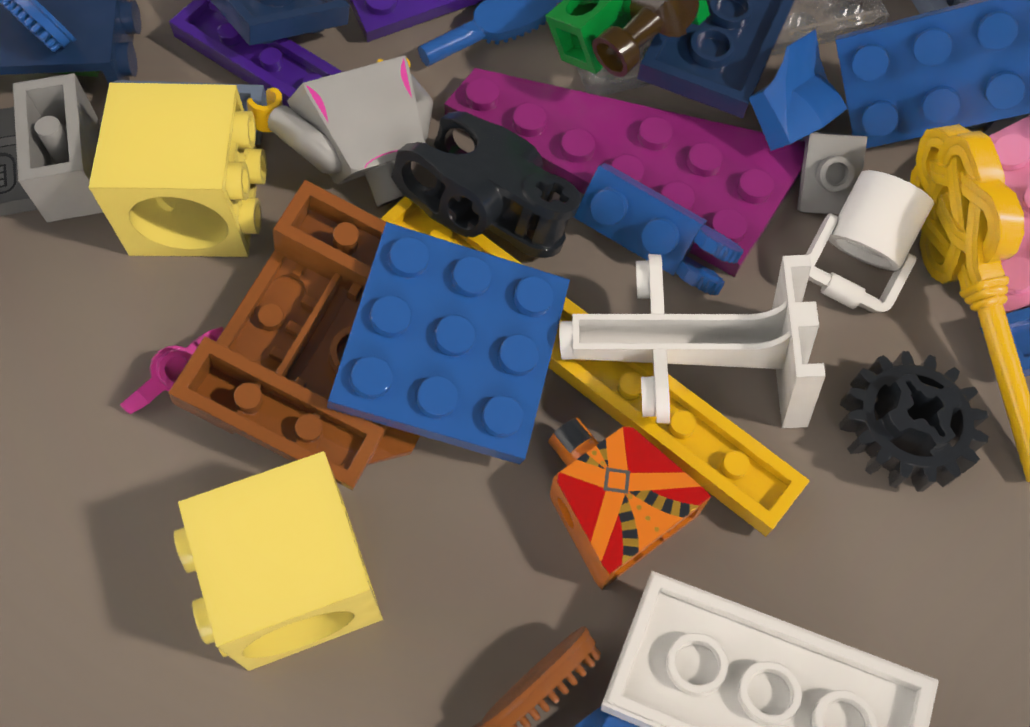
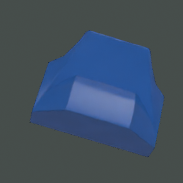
[749,29,847,151]

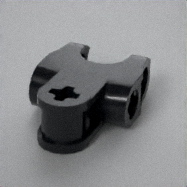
[391,111,581,258]

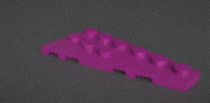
[444,68,805,277]

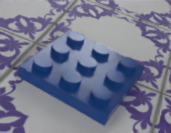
[327,222,570,465]

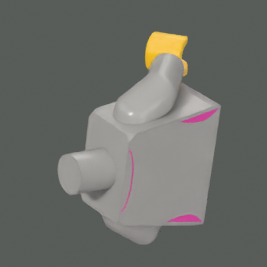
[246,55,433,207]

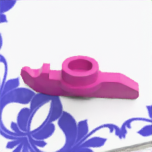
[120,326,224,414]

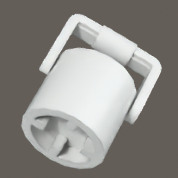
[806,170,934,313]

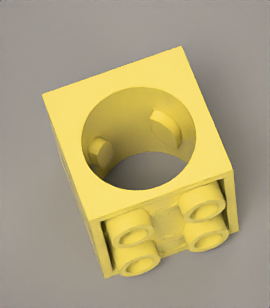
[89,83,267,257]
[174,451,383,671]

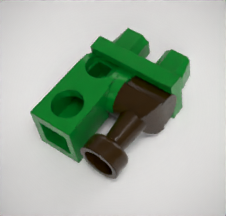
[545,0,710,77]

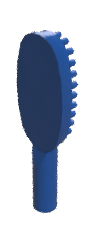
[0,0,77,52]
[418,0,563,67]

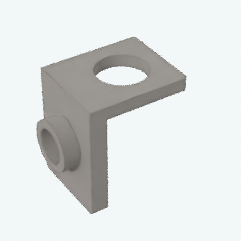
[797,132,867,214]

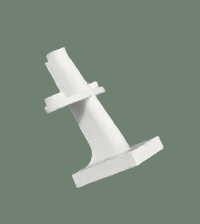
[559,254,826,428]

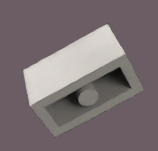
[13,73,103,222]

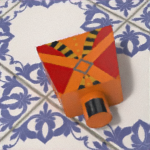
[548,418,711,590]

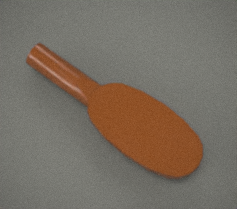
[472,626,601,727]

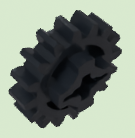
[839,351,989,492]

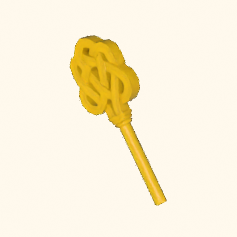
[910,124,1030,482]

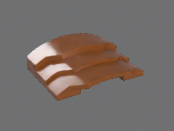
[168,180,420,490]

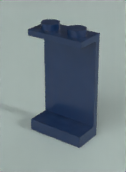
[0,0,141,85]

